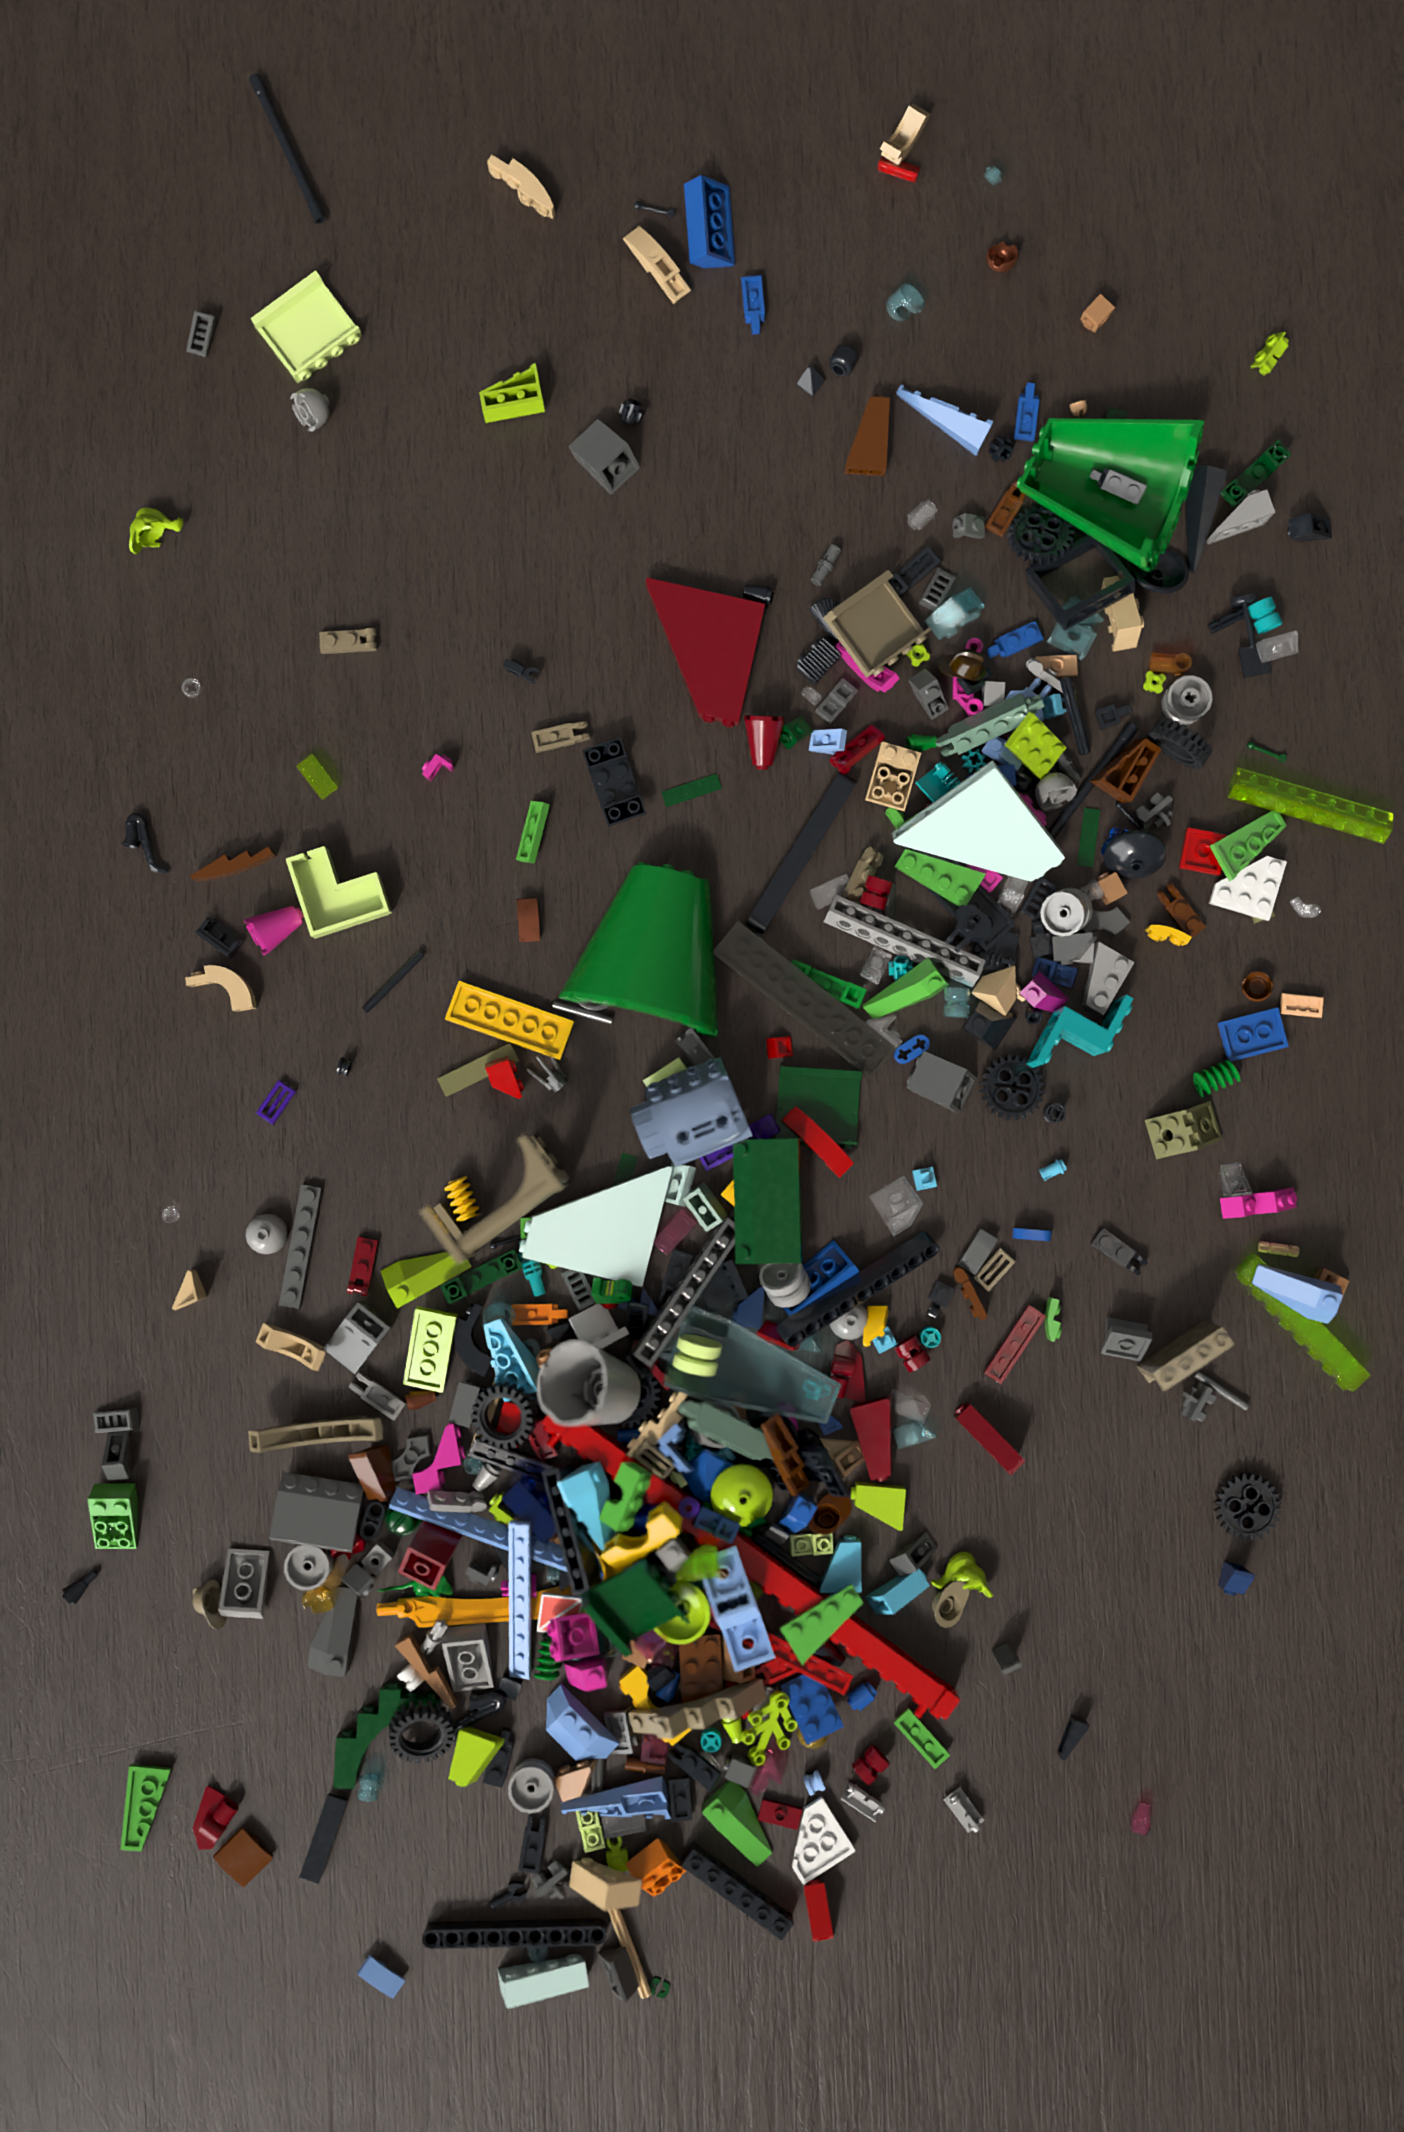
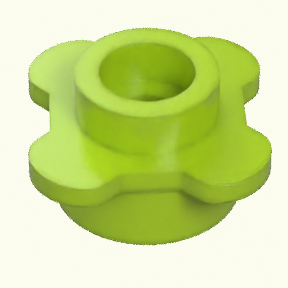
[906,643,930,667]
[1143,671,1166,694]

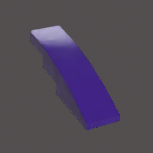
[699,1113,781,1171]

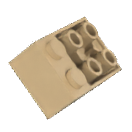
[865,742,921,811]

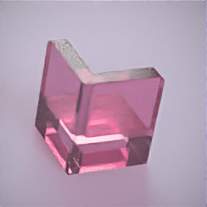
[634,1629,666,1660]
[640,1734,668,1764]

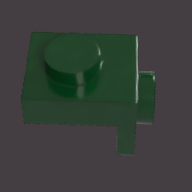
[780,715,813,750]

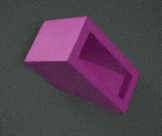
[1020,971,1069,1012]

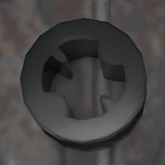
[337,1057,352,1077]

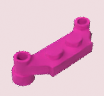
[952,638,983,716]

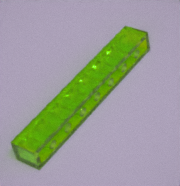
[1228,767,1393,844]
[1234,1254,1371,1392]

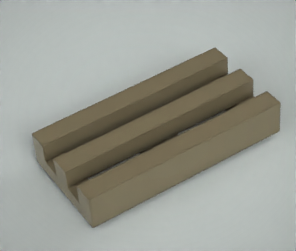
[972,1248,1016,1292]
[632,1439,675,1480]

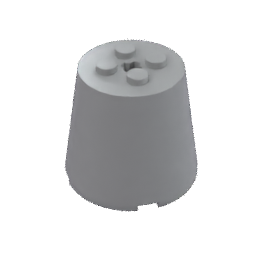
[537,1340,640,1426]

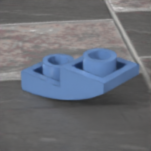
[357,1955,405,1999]

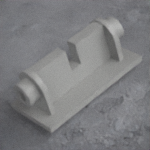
[841,1782,886,1822]
[944,1787,985,1833]

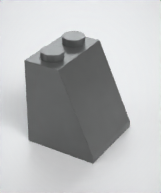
[569,419,640,495]
[907,1051,977,1114]

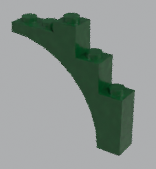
[333,1681,444,1789]

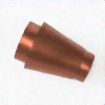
[405,1390,436,1411]

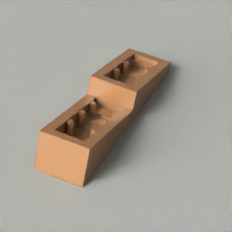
[395,1633,458,1709]

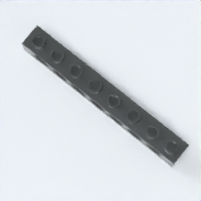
[630,1218,735,1367]

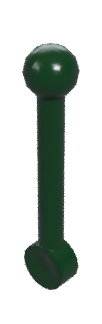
[1247,741,1287,763]

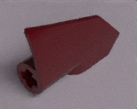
[827,1340,866,1403]
[192,1786,239,1850]

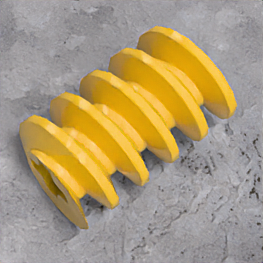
[444,1176,479,1221]

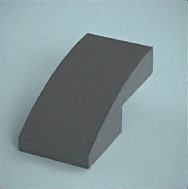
[815,678,858,725]
[958,1227,998,1275]

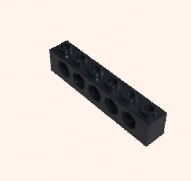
[681,1841,794,1941]

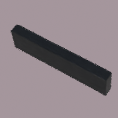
[468,1435,553,1483]

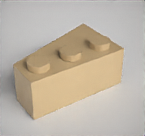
[1101,576,1144,651]
[569,1858,642,1910]

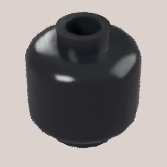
[829,345,859,376]

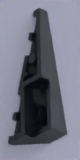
[1185,465,1228,574]

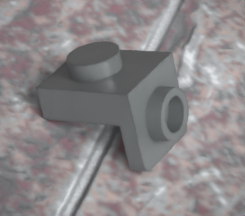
[952,513,985,539]
[465,1562,499,1586]

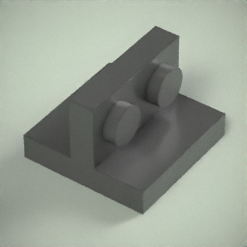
[1100,1317,1152,1362]

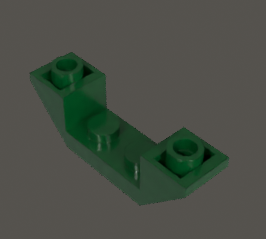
[1220,439,1292,508]
[440,1250,523,1304]

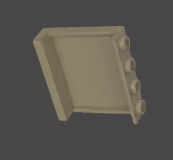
[823,570,931,678]
[1136,1320,1234,1391]

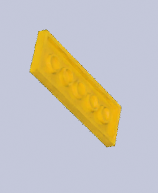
[445,981,574,1060]

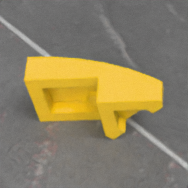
[863,1306,889,1347]

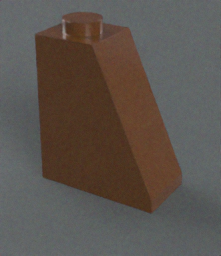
[349,1444,396,1502]

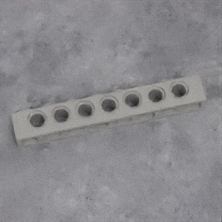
[824,895,986,987]

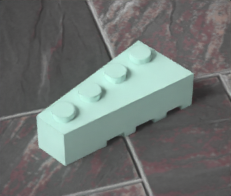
[497,1954,589,2009]

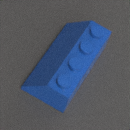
[684,175,735,268]
[783,1240,860,1316]

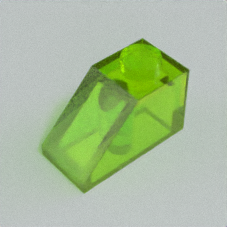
[676,1545,721,1582]

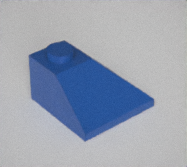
[681,1448,734,1504]

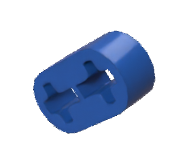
[893,1035,930,1064]
[1012,1228,1052,1241]

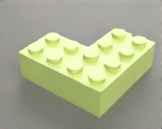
[286,846,392,939]

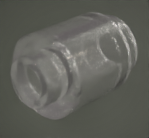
[907,500,937,530]

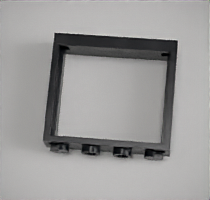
[1025,534,1135,631]

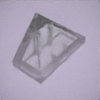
[891,1389,931,1424]

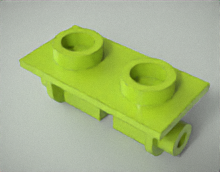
[1250,332,1289,375]

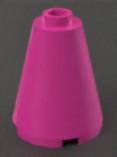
[244,906,304,955]

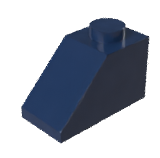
[732,1285,764,1328]
[1218,1561,1255,1596]

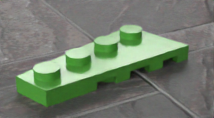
[1210,808,1287,881]

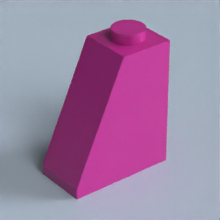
[564,1653,609,1691]

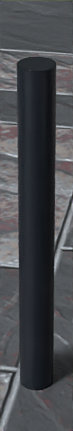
[362,950,425,1013]

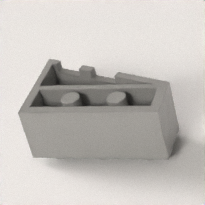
[1081,942,1134,1016]

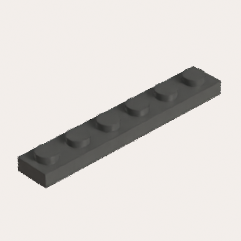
[279,1184,322,1309]

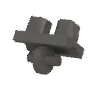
[1136,792,1173,830]
[1180,1381,1217,1421]
[532,1860,571,1899]

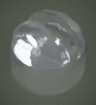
[162,1205,180,1223]

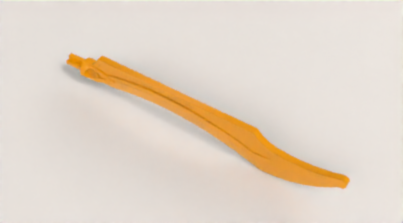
[377,1580,603,1628]

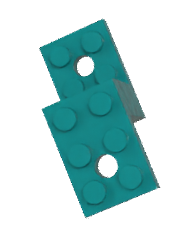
[1026,995,1134,1068]

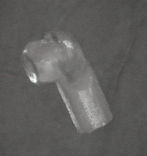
[1290,896,1321,918]

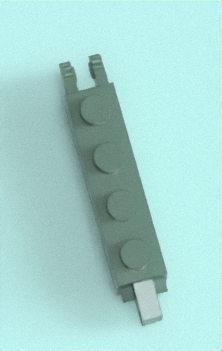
[935,694,1045,757]
[678,1401,773,1460]

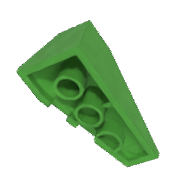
[862,957,950,1020]
[702,1780,772,1867]

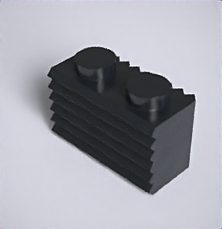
[796,637,842,687]

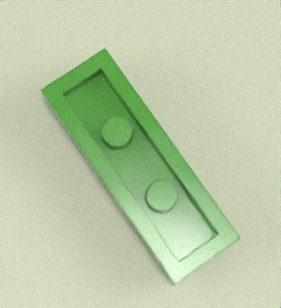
[516,801,550,863]
[893,1707,950,1769]

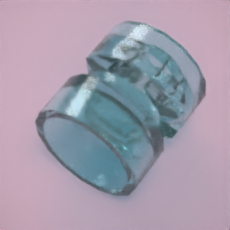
[943,987,970,1018]

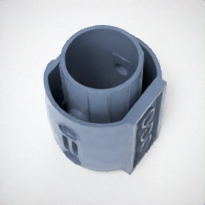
[630,1057,752,1167]

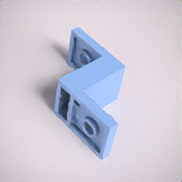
[696,1546,775,1672]

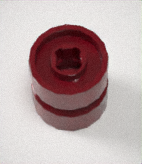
[859,875,893,910]
[893,1334,931,1373]
[851,1744,891,1785]

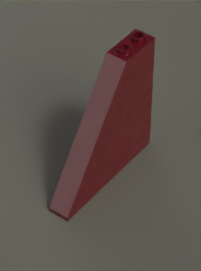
[646,577,765,728]

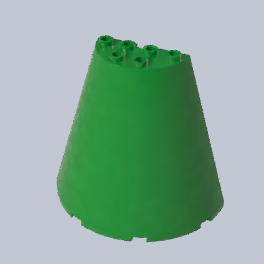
[1017,418,1205,572]
[559,862,718,1038]

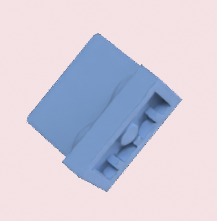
[657,1424,694,1472]

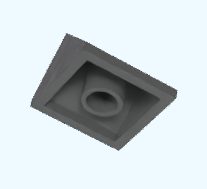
[598,1947,640,2004]

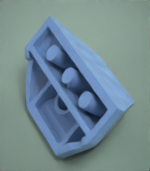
[546,1683,620,1760]

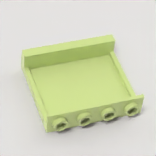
[251,270,362,383]

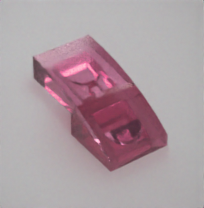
[653,1210,697,1256]

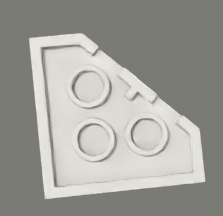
[1209,856,1287,921]
[792,1796,855,1885]

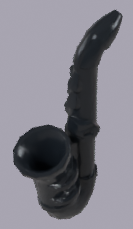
[121,813,168,874]
[453,1691,506,1743]

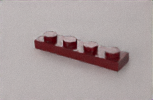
[983,1304,1046,1384]

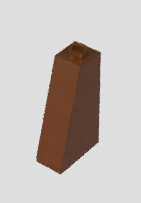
[844,395,890,476]

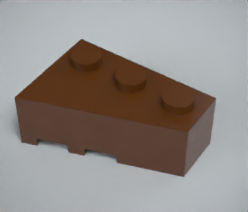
[1090,738,1161,802]

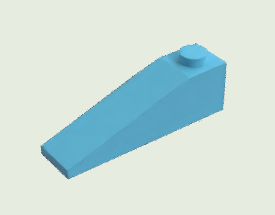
[484,1318,541,1402]
[557,1462,615,1550]

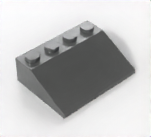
[269,1472,366,1553]

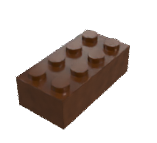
[679,1629,723,1719]

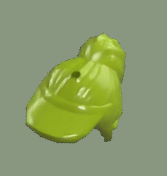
[129,507,183,554]
[931,1552,993,1598]

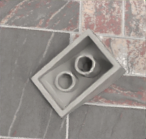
[1207,489,1275,544]
[219,1548,270,1619]
[442,1623,494,1692]

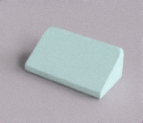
[664,1162,696,1207]

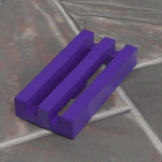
[256,1080,297,1125]

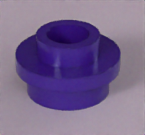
[679,1497,699,1518]

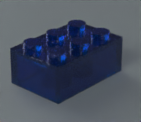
[501,1475,557,1544]

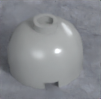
[291,388,330,431]
[1035,772,1077,811]
[245,1214,288,1255]
[829,1303,868,1340]

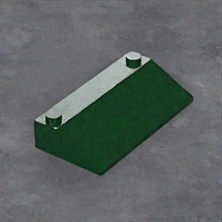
[733,1138,802,1264]

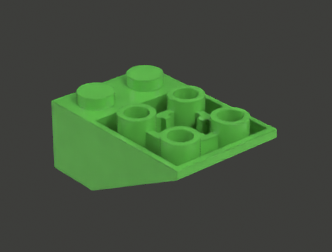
[88,1484,138,1549]

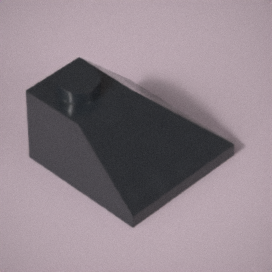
[961,999,1017,1051]

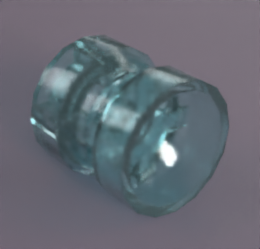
[357,1774,380,1802]

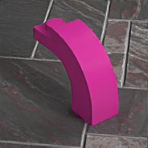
[835,641,900,693]

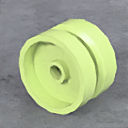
[672,1334,722,1376]

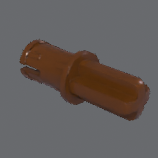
[625,1756,666,1775]

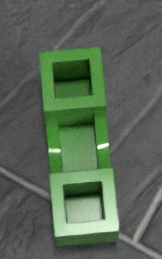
[599,1462,652,1531]

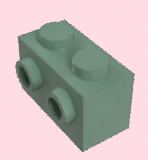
[683,1182,728,1232]

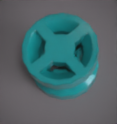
[919,1326,941,1348]
[701,1727,721,1753]

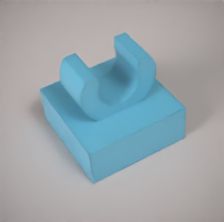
[1042,694,1066,719]
[912,1167,937,1191]
[872,1326,898,1354]

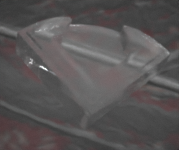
[801,686,822,705]

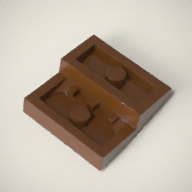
[213,1826,273,1888]

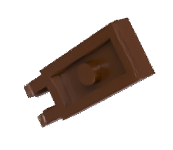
[985,480,1026,538]
[1157,883,1206,937]
[953,1266,988,1321]

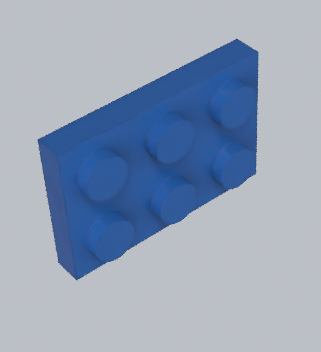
[1217,1007,1289,1062]
[780,1674,845,1745]

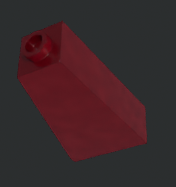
[849,1395,893,1482]
[954,1402,1025,1475]

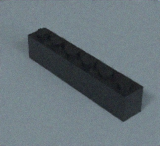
[542,1463,603,1596]

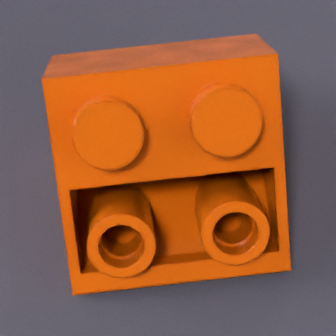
[625,1838,686,1897]

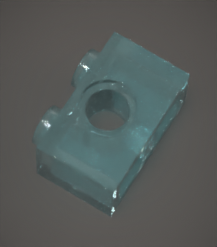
[1047,619,1097,660]

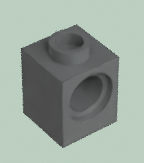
[722,1753,755,1787]

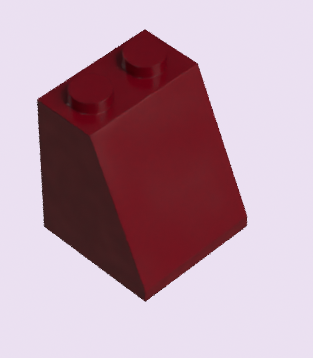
[398,1521,463,1591]

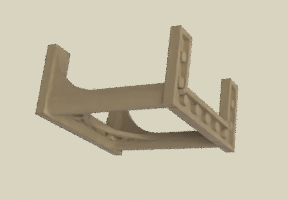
[420,1135,570,1264]

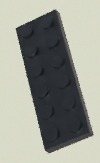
[915,850,1016,952]

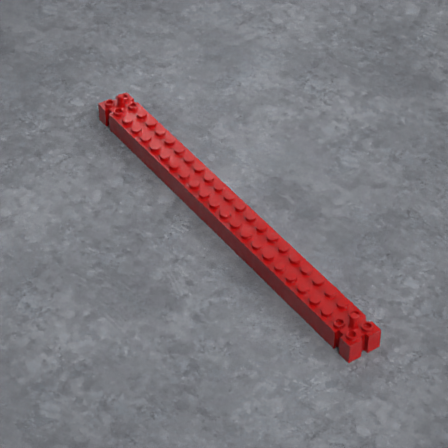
[542,1414,960,1720]

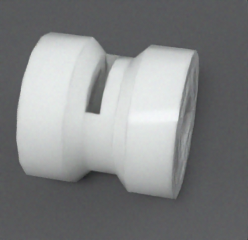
[397,1663,424,1692]

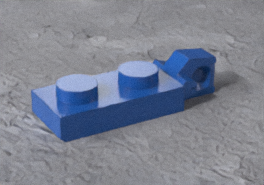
[741,275,765,335]
[1013,383,1039,442]
[986,621,1044,658]

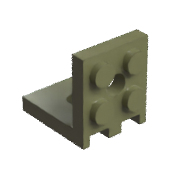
[1145,1101,1222,1159]

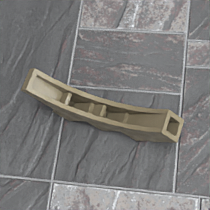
[248,1415,383,1453]
[629,1678,767,1739]

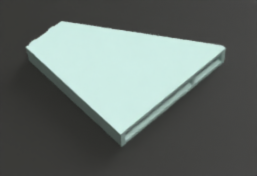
[892,760,1065,882]
[519,1165,673,1287]

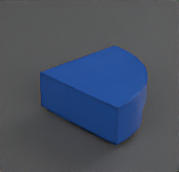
[816,1414,843,1436]

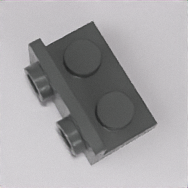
[603,1706,642,1754]

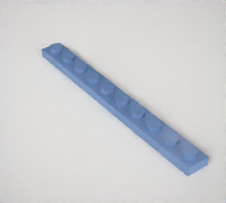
[389,1487,567,1572]

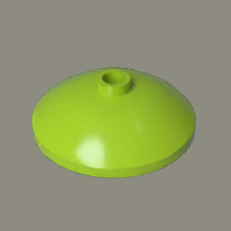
[710,1464,773,1527]
[654,1580,711,1644]

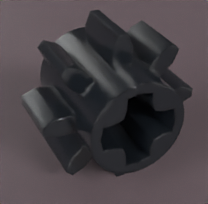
[618,398,645,425]
[988,436,1014,463]

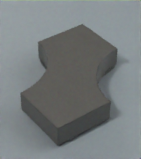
[1081,907,1130,936]
[391,1434,431,1481]

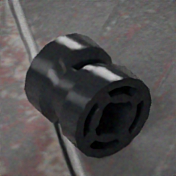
[1042,1103,1066,1124]

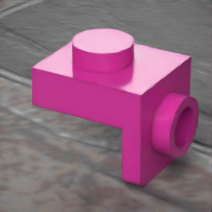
[422,754,455,781]

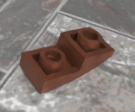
[516,897,540,942]

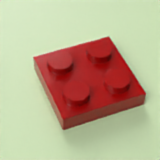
[1179,827,1228,876]

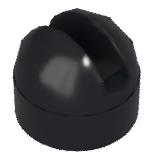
[1025,1006,1043,1024]

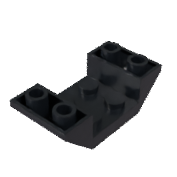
[582,737,647,827]
[764,1445,849,1497]

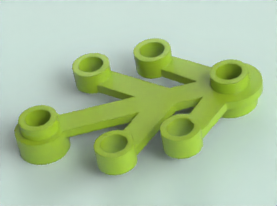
[741,1691,797,1766]

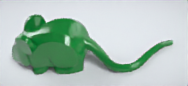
[377,1575,452,1597]

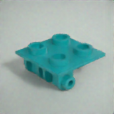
[916,762,961,803]

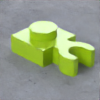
[606,1834,629,1872]

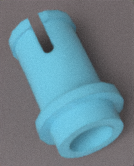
[1039,1159,1067,1181]

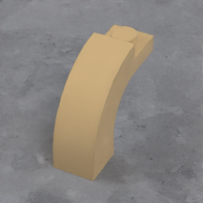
[880,104,930,165]
[185,965,257,1012]
[256,1323,326,1371]

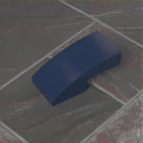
[1032,957,1078,989]
[692,1505,740,1544]

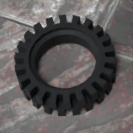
[1148,717,1213,769]
[471,1382,538,1450]
[389,1700,454,1763]

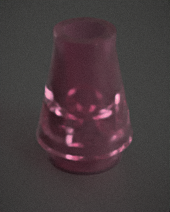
[1130,1802,1151,1836]

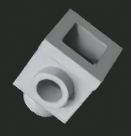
[361,1541,395,1575]

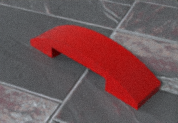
[781,1106,854,1178]

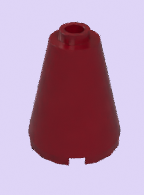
[744,715,785,770]

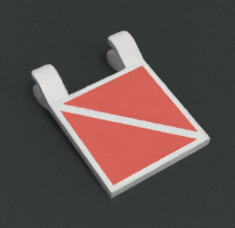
[537,1592,582,1633]

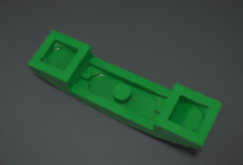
[785,959,867,1009]

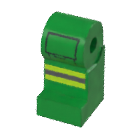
[591,1278,633,1304]

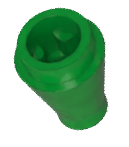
[906,734,937,752]

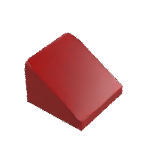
[766,1036,793,1059]

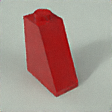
[804,1880,833,1942]

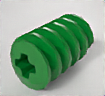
[1193,1059,1241,1097]
[534,1634,562,1681]

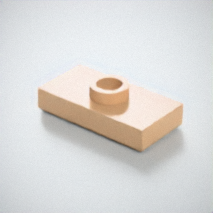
[1035,655,1078,678]
[1280,993,1324,1018]

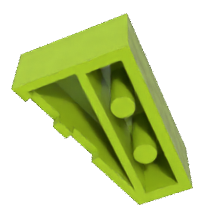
[479,363,545,423]

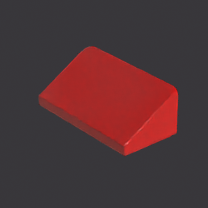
[878,156,920,182]
[756,1321,801,1351]
[497,1401,522,1447]

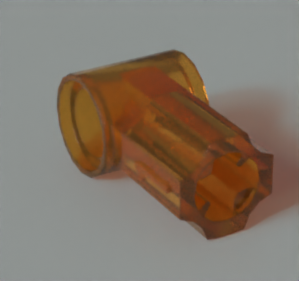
[1149,652,1192,676]

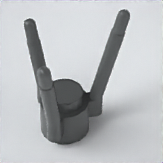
[526,1055,568,1093]

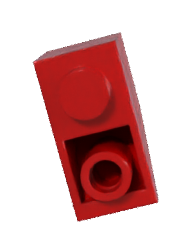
[485,1056,524,1099]

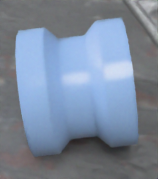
[803,1770,826,1796]

